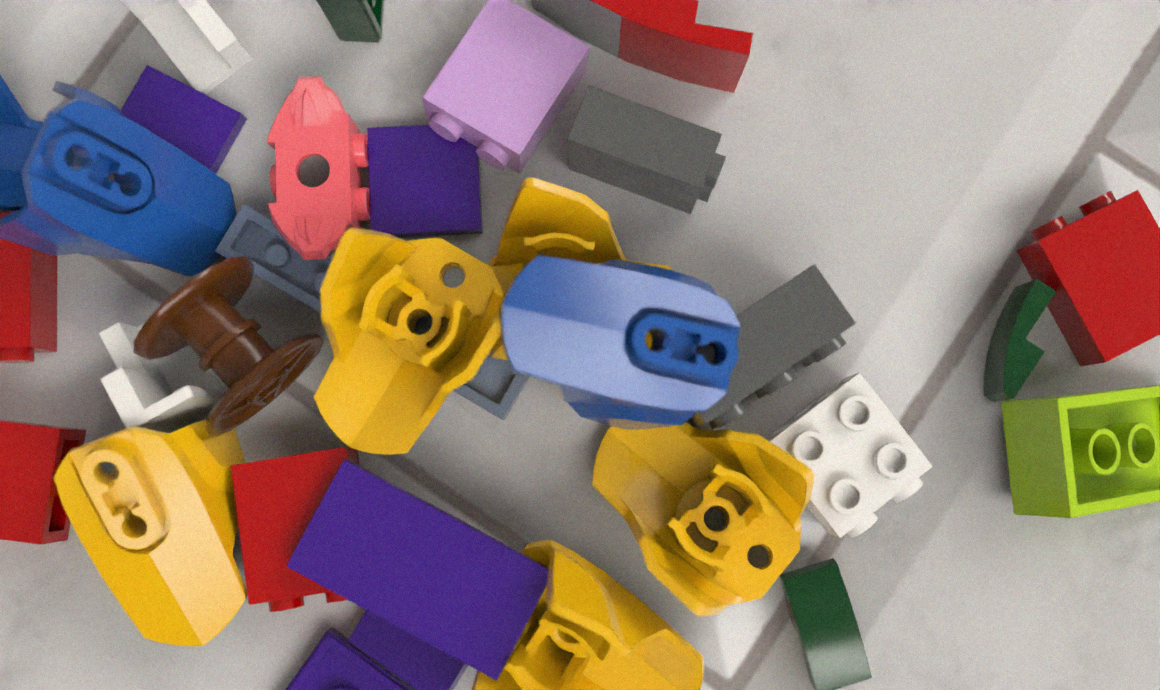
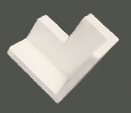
[120,0,253,95]
[99,322,226,433]

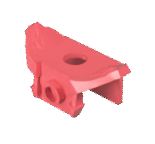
[267,76,371,260]

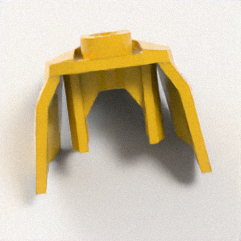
[487,178,672,360]
[314,228,504,455]
[53,418,247,646]
[592,422,814,616]
[472,540,704,690]

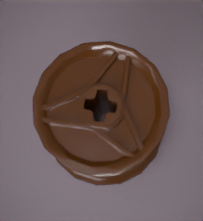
[133,256,324,437]

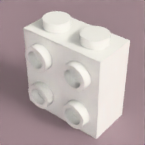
[765,373,933,538]

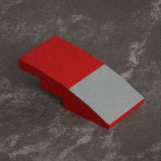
[532,0,753,93]

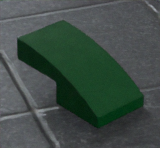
[984,279,1056,402]
[780,558,872,690]

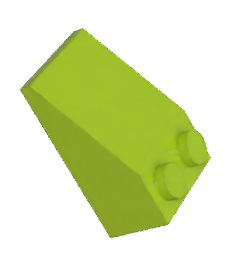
[1001,385,1160,518]

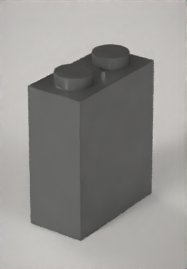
[567,85,726,214]

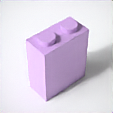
[422,0,590,174]

